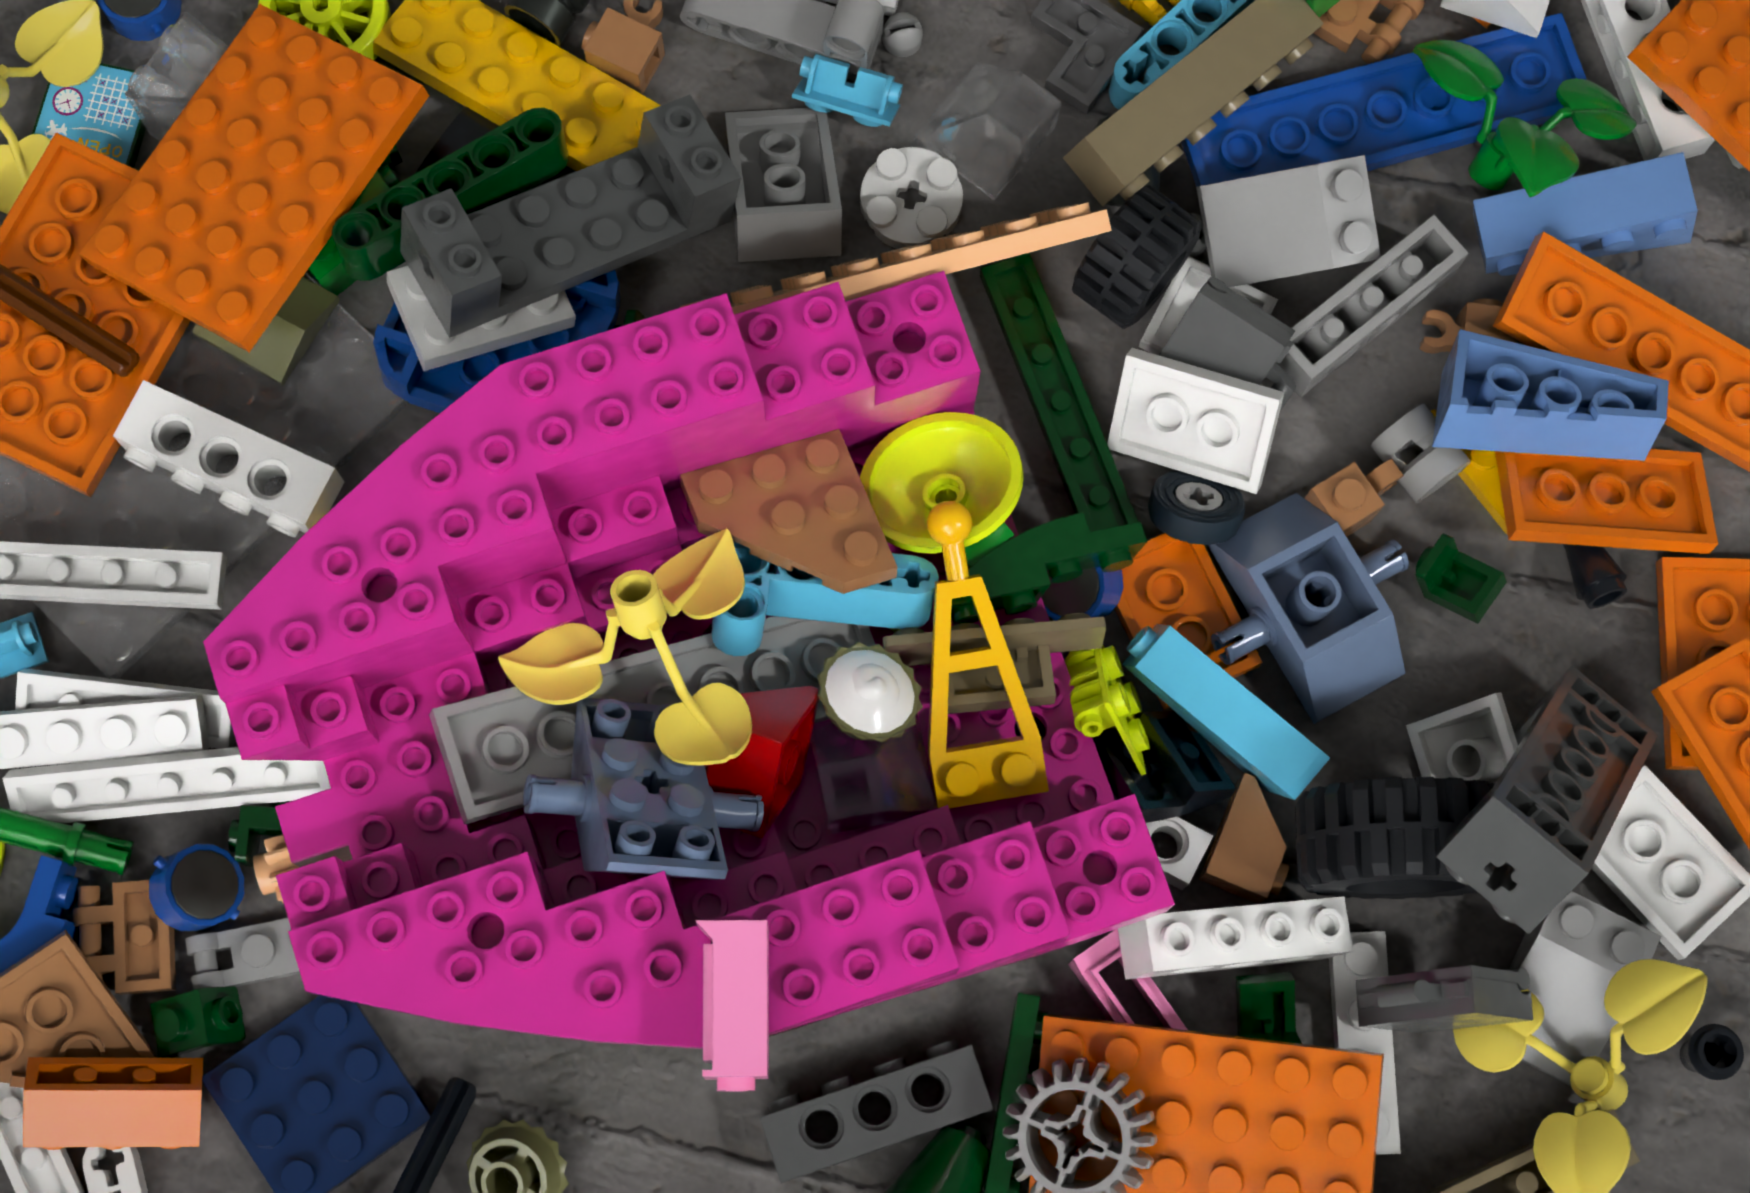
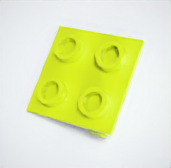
[1064,645,1150,776]

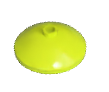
[860,412,1024,553]

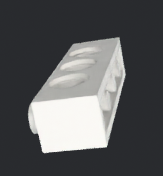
[1581,0,1715,161]
[113,380,344,537]
[1118,896,1353,980]

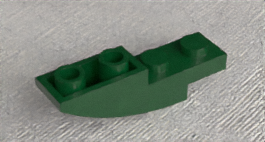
[932,512,1147,625]

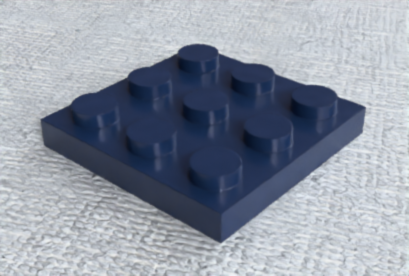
[202,995,432,1193]

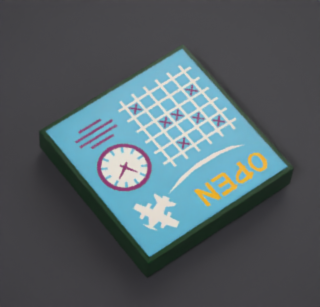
[32,63,160,168]

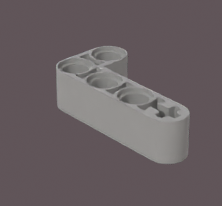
[679,0,884,81]

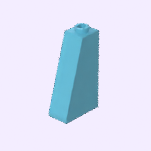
[1122,624,1330,800]

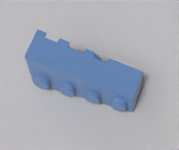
[1473,152,1698,276]
[1432,329,1669,461]

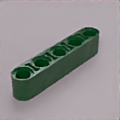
[332,108,568,281]

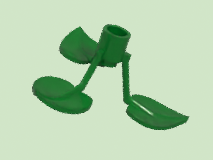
[1412,40,1637,198]

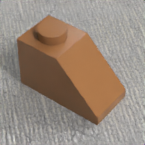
[1199,773,1289,904]

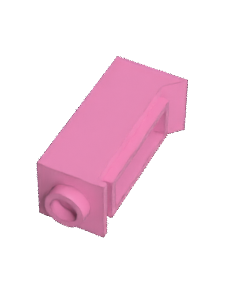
[695,920,769,1092]
[1068,929,1188,1030]

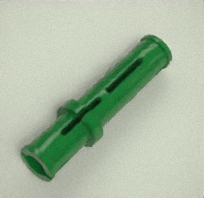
[0,807,134,875]

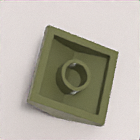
[193,277,340,386]

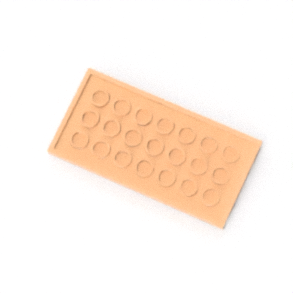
[679,202,1112,314]

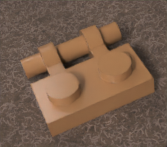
[1313,0,1425,64]
[73,880,176,995]

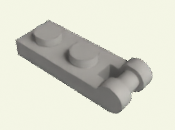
[185,918,300,990]

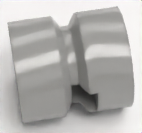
[1370,404,1471,503]

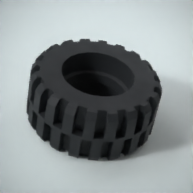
[1295,777,1509,899]

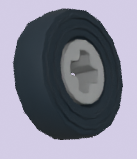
[1148,470,1245,545]

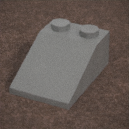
[725,108,842,262]
[1196,155,1381,287]
[1509,891,1662,1086]

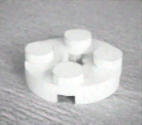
[860,147,963,249]

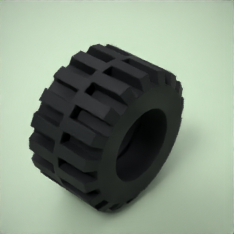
[1072,185,1202,329]

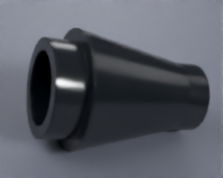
[1563,544,1627,609]
[1680,1024,1744,1080]

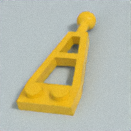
[927,501,1049,808]

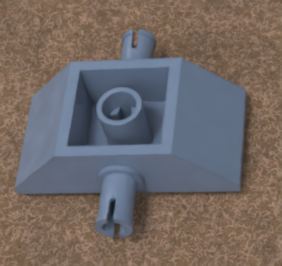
[1208,493,1409,724]
[523,698,764,880]

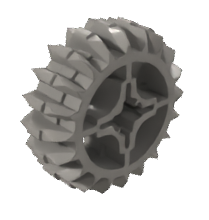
[1002,1057,1157,1193]

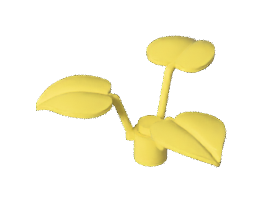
[0,0,104,215]
[498,528,752,766]
[1453,959,1708,1193]

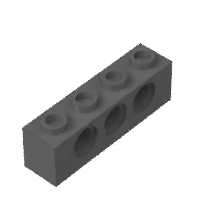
[759,1039,994,1184]

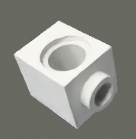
[1146,817,1213,890]

